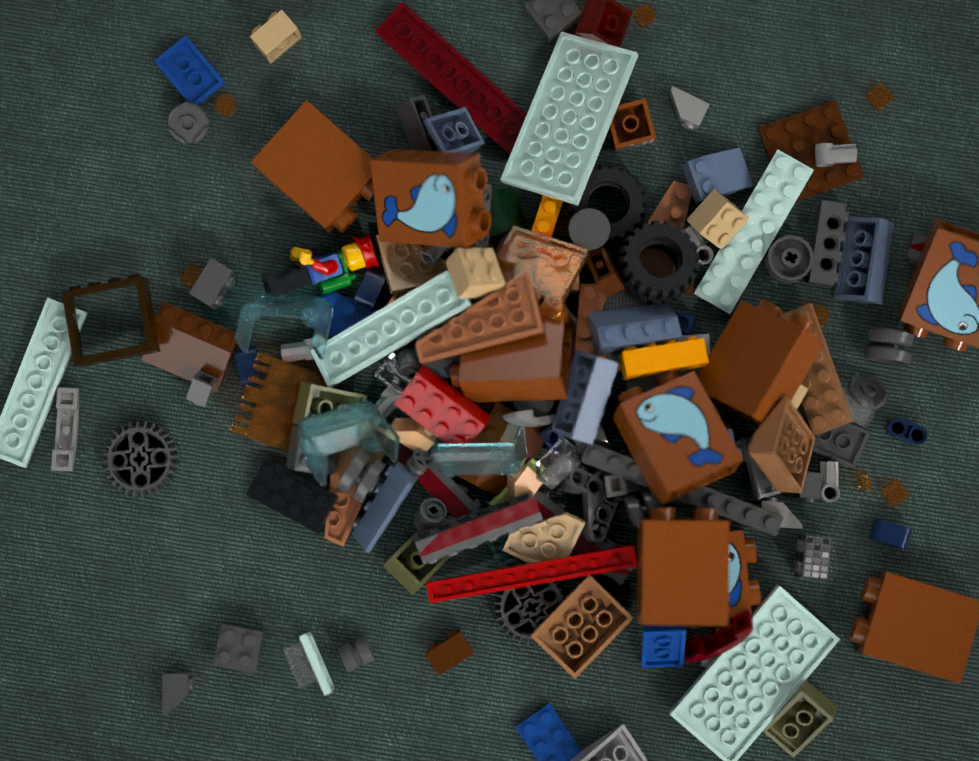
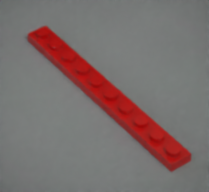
[426,544,638,604]

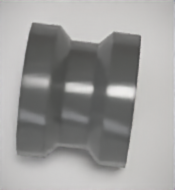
[406,449,432,476]

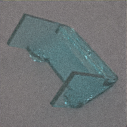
[235,293,333,360]
[298,401,400,486]
[431,426,527,477]

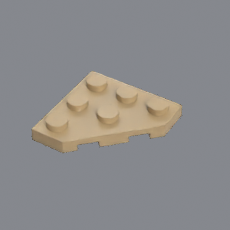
[375,235,447,294]
[502,512,586,563]

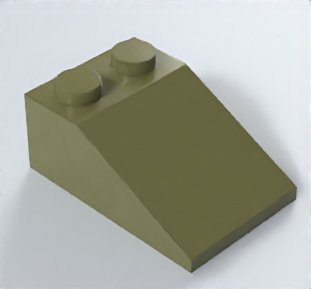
[292,381,367,436]
[383,531,451,595]
[763,680,838,758]

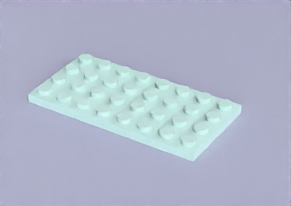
[500,32,638,205]
[668,585,840,761]

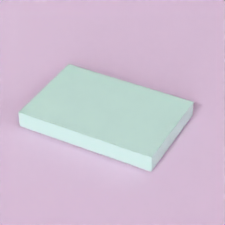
[299,631,335,696]

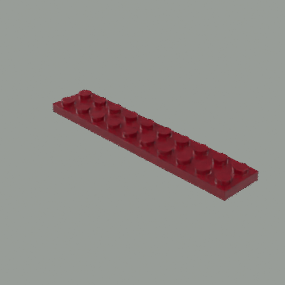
[374,2,527,156]

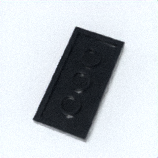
[246,458,339,534]

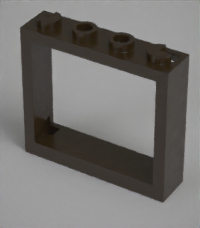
[62,274,160,367]

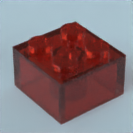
[575,0,633,48]

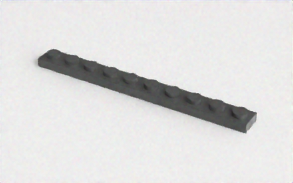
[580,443,784,536]

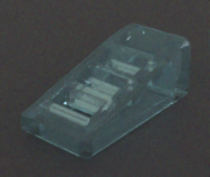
[487,534,521,568]

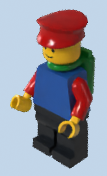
[260,233,379,297]

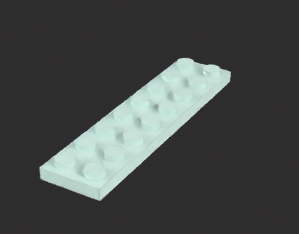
[694,150,814,314]
[310,270,473,387]
[0,297,87,468]

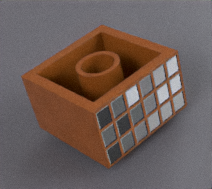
[609,98,656,153]

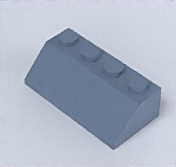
[834,217,894,305]
[587,303,682,355]
[551,350,618,445]
[352,462,419,553]

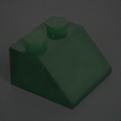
[489,188,528,240]

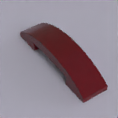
[684,609,754,663]

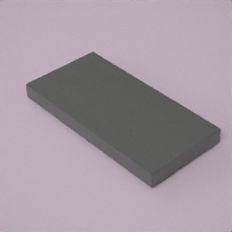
[797,402,871,470]

